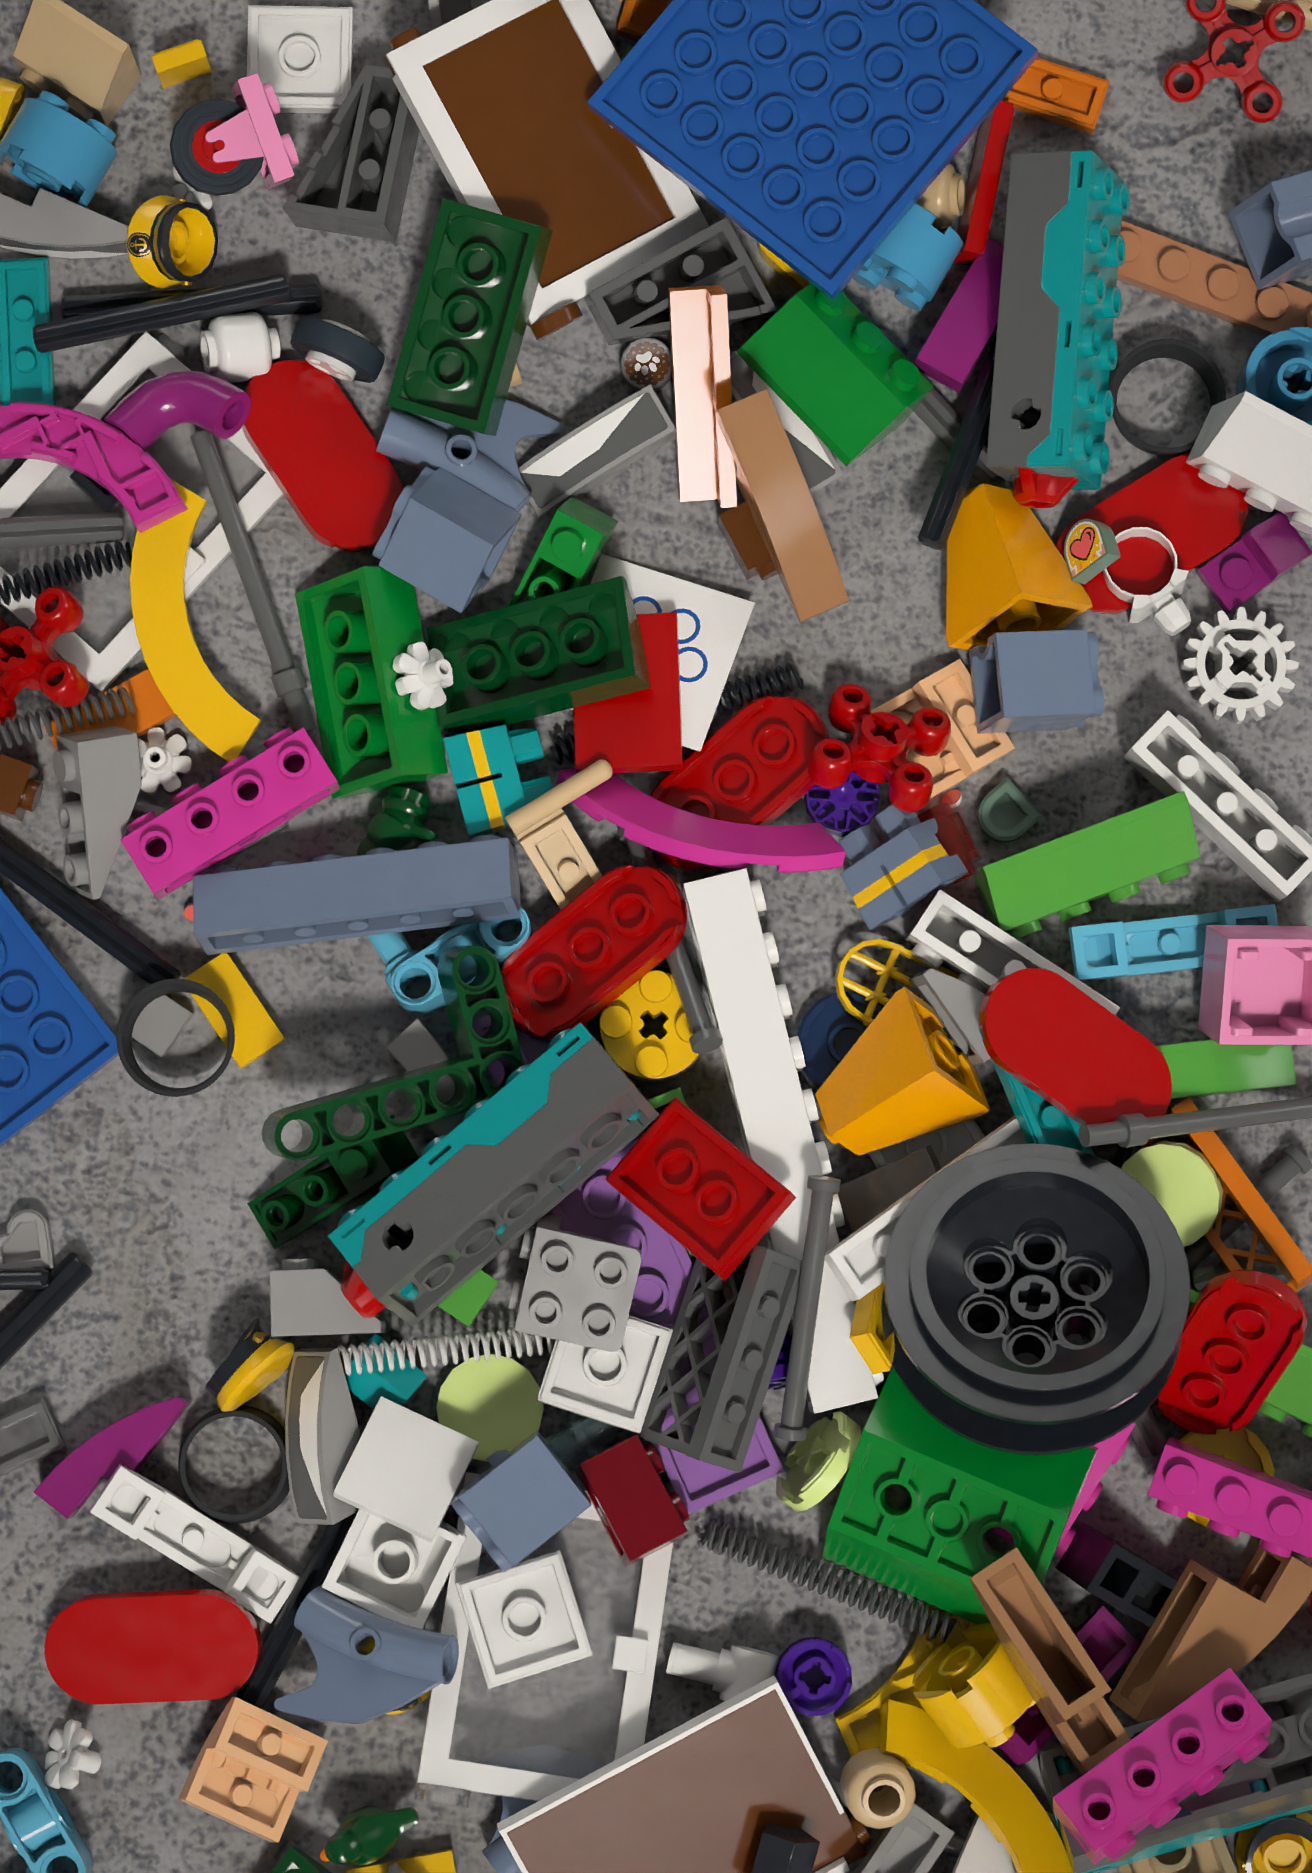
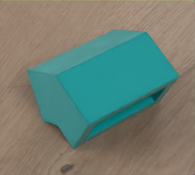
[344,1333,427,1410]

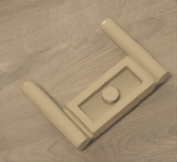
[505,759,680,910]

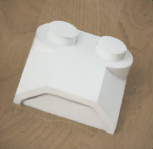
[322,1509,467,1629]

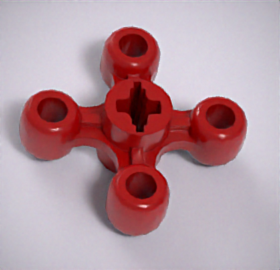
[1162,0,1306,123]
[0,586,89,725]
[808,683,951,813]

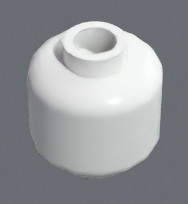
[200,312,280,383]

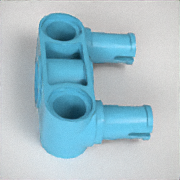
[367,907,534,1017]
[0,1748,93,1873]

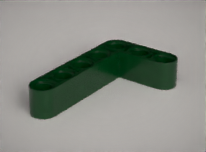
[262,945,525,1161]

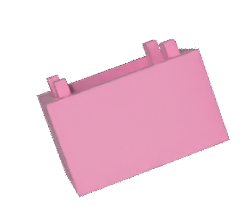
[1198,925,1312,1045]

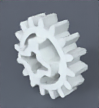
[1181,607,1299,724]

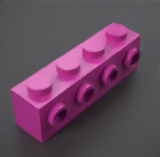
[120,727,340,900]
[1147,1437,1312,1567]
[1053,1668,1272,1865]

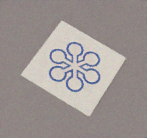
[570,554,755,752]

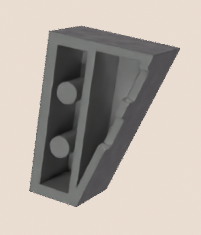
[283,64,420,243]
[584,217,778,345]

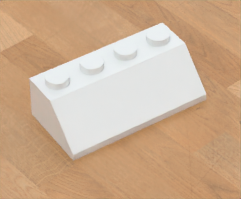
[1186,391,1312,535]

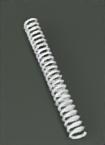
[338,1327,553,1376]

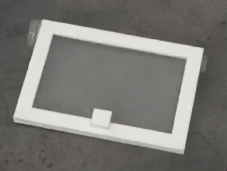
[0,331,284,693]
[414,1464,673,1808]

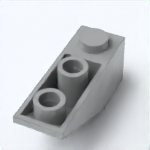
[53,725,142,900]

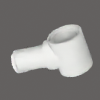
[666,1642,779,1701]

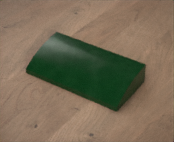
[386,198,553,436]
[426,576,651,736]

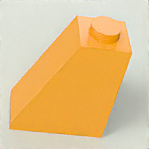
[946,484,1093,650]
[815,987,990,1156]

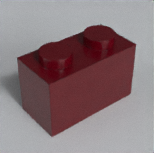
[575,1435,690,1568]

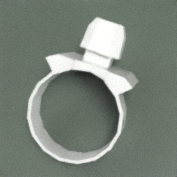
[1103,527,1191,636]

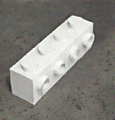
[1124,710,1312,903]
[906,890,1120,1015]

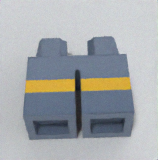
[839,805,968,930]

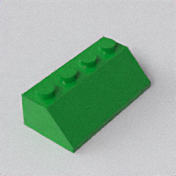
[295,566,448,799]

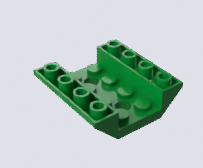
[822,1367,1098,1625]

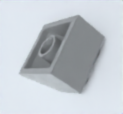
[269,1259,387,1337]

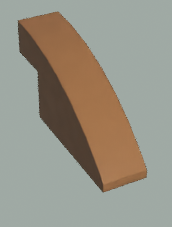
[716,388,849,623]
[969,1547,1131,1775]
[1109,1547,1312,1723]

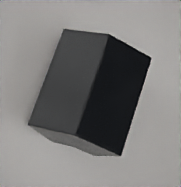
[752,1822,820,1873]

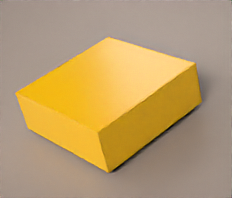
[151,39,212,89]

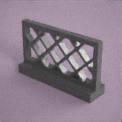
[638,1245,802,1473]

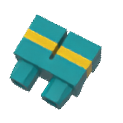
[443,725,552,841]

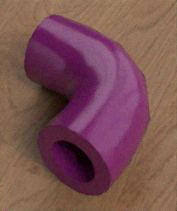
[104,371,251,452]

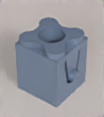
[1228,170,1312,290]
[373,466,522,613]
[969,629,1104,734]
[451,1430,591,1572]

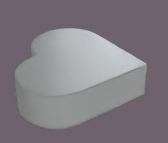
[0,1209,56,1269]

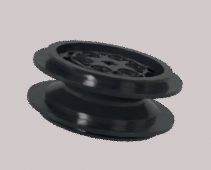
[882,1143,1190,1455]

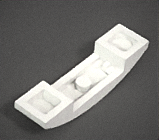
[89,1464,300,1624]

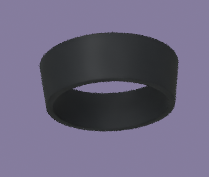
[1111,339,1226,455]
[116,979,235,1097]
[178,1405,290,1524]

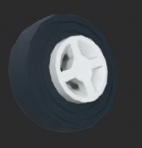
[290,317,385,383]

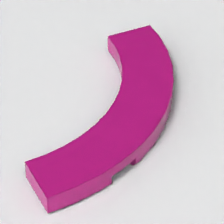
[0,402,188,533]
[556,768,846,873]

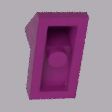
[1196,512,1312,615]

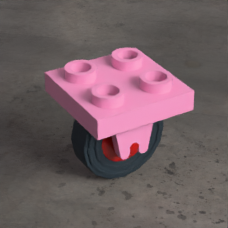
[169,73,299,196]

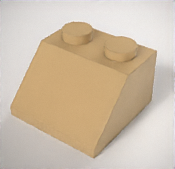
[13,0,142,126]

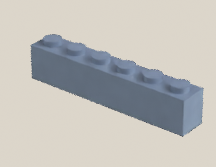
[193,835,521,955]

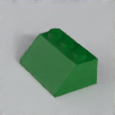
[737,283,934,467]

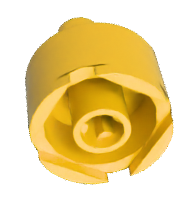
[600,970,700,1082]
[912,1623,1036,1749]

